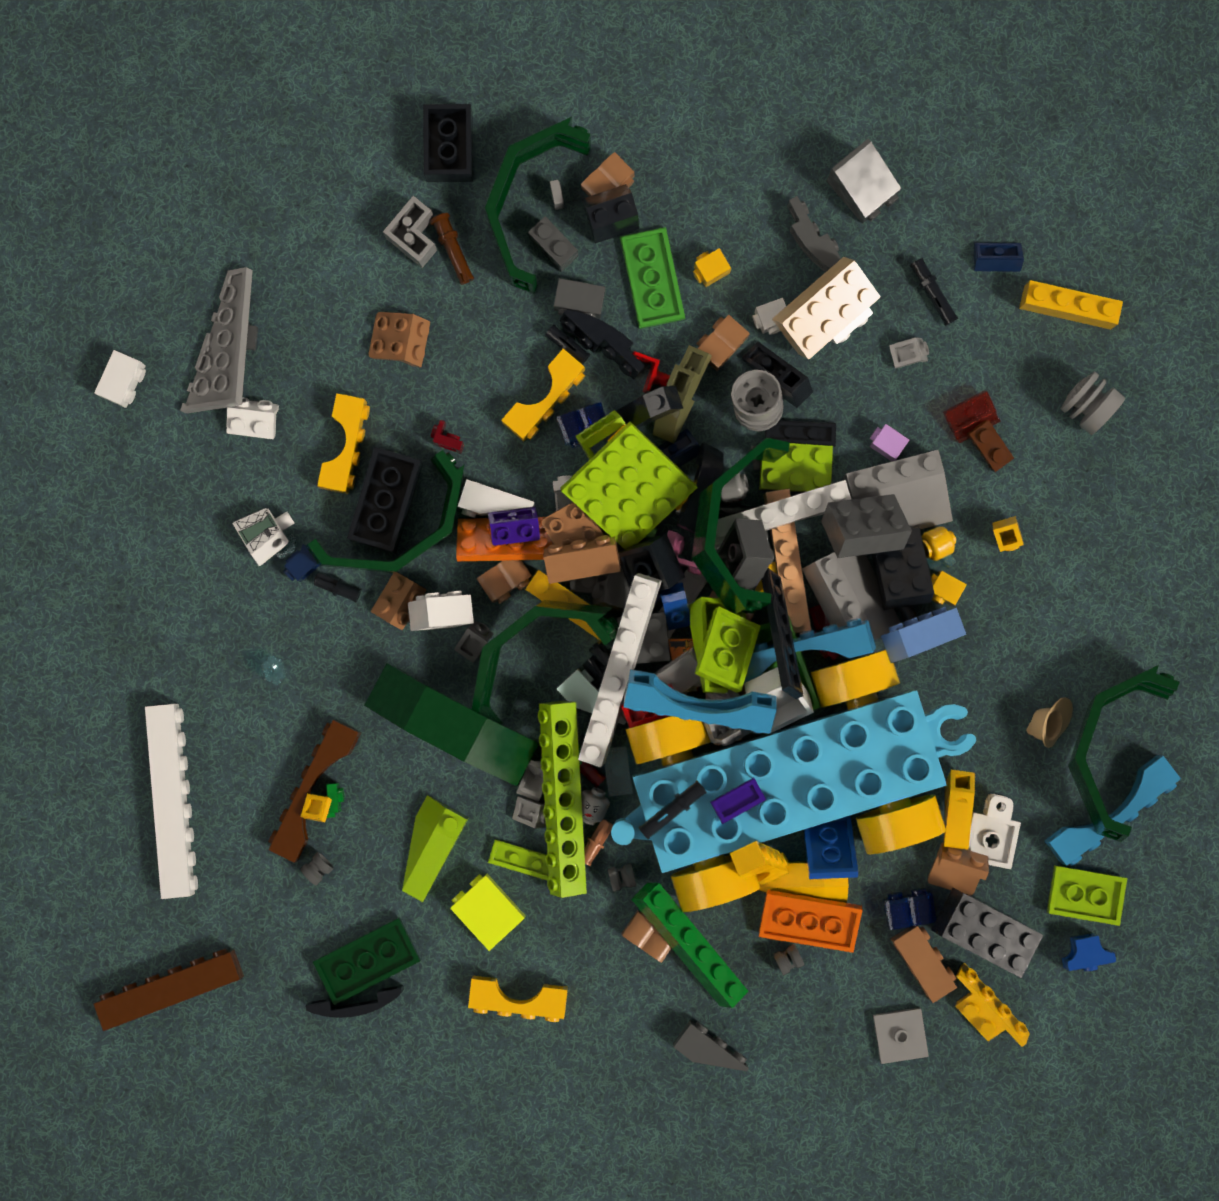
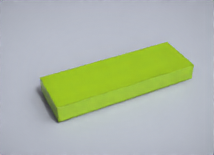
[488,839,549,881]

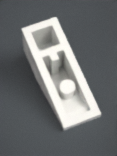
[458,480,535,518]

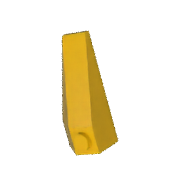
[759,861,849,903]

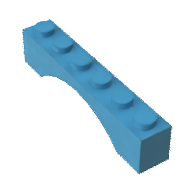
[743,618,876,685]
[624,669,777,734]
[1044,755,1181,866]

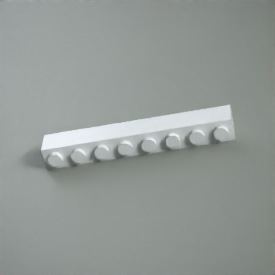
[578,573,662,767]
[145,704,198,899]

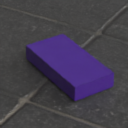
[710,777,766,824]

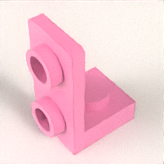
[667,530,702,576]

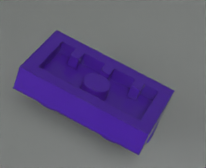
[488,507,540,546]

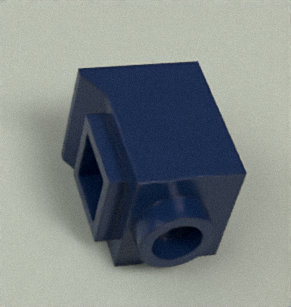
[283,544,319,582]

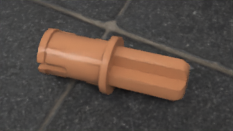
[584,819,613,866]

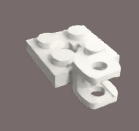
[968,793,1021,869]

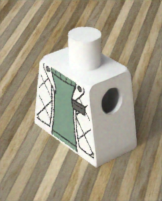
[232,508,295,566]

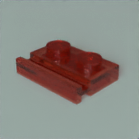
[943,390,1001,443]

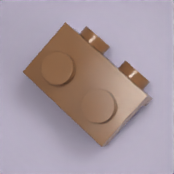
[370,572,426,630]

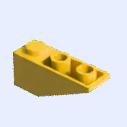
[944,769,975,850]

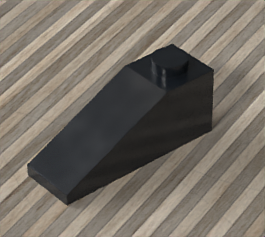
[742,342,813,408]
[616,386,683,428]

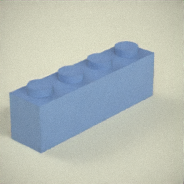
[881,606,966,663]

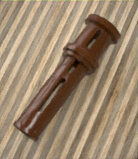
[429,213,474,285]

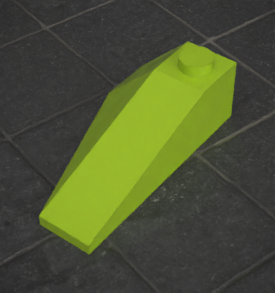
[689,597,746,694]
[402,795,469,902]

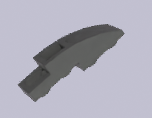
[787,196,841,272]

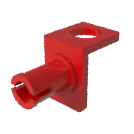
[632,351,670,393]

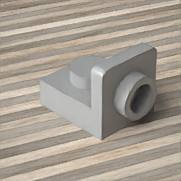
[889,337,929,368]
[512,796,546,828]

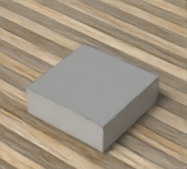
[550,180,564,210]

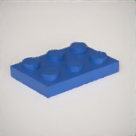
[803,815,858,879]

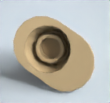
[1027,697,1073,748]

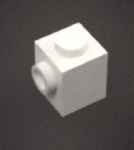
[752,298,786,335]

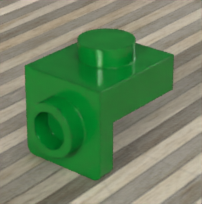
[327,783,345,818]

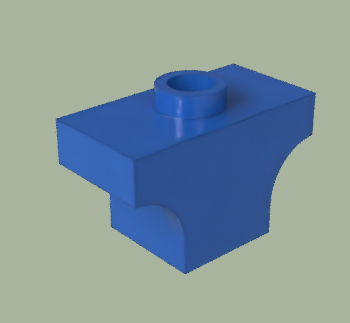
[660,582,690,630]
[1062,933,1116,971]

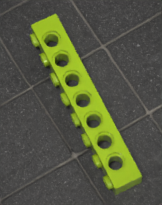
[538,701,587,898]

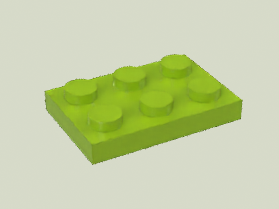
[759,443,833,492]
[695,606,761,693]
[1047,865,1127,926]

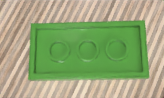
[620,227,685,329]

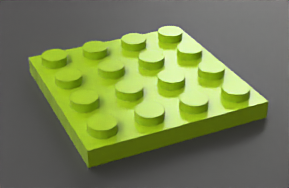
[560,422,697,549]

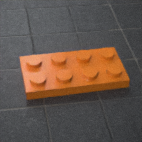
[456,517,553,562]
[758,890,863,953]

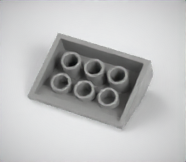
[843,450,953,530]
[802,552,901,640]

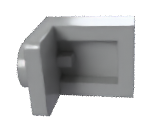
[703,722,742,746]
[517,760,543,802]

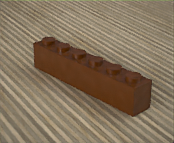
[94,948,244,1031]

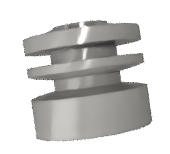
[731,370,784,431]
[1060,371,1125,435]

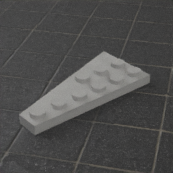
[180,267,253,413]

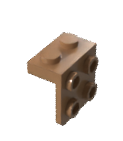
[369,312,430,367]
[542,502,605,546]
[928,842,989,895]

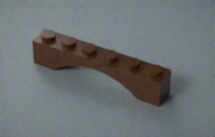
[268,720,362,863]

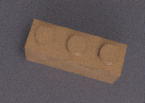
[543,535,620,584]
[891,924,957,1003]

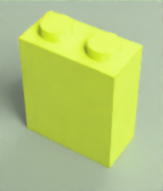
[450,874,525,951]

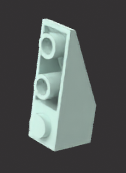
[557,669,626,725]

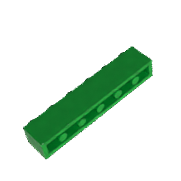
[631,883,748,1008]

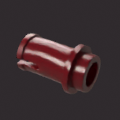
[580,761,606,787]

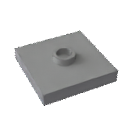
[873,1007,929,1064]

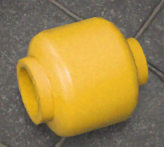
[921,526,956,561]

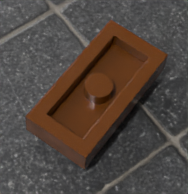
[967,420,1014,472]

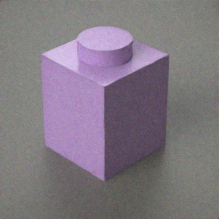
[870,424,909,462]

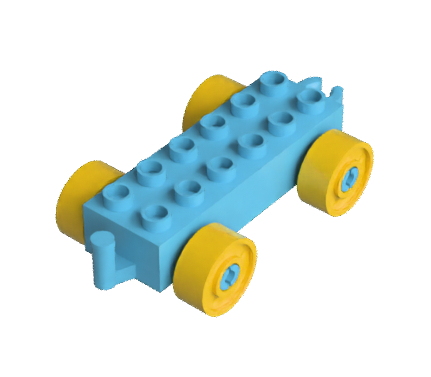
[611,649,976,912]

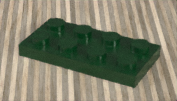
[313,917,421,1005]

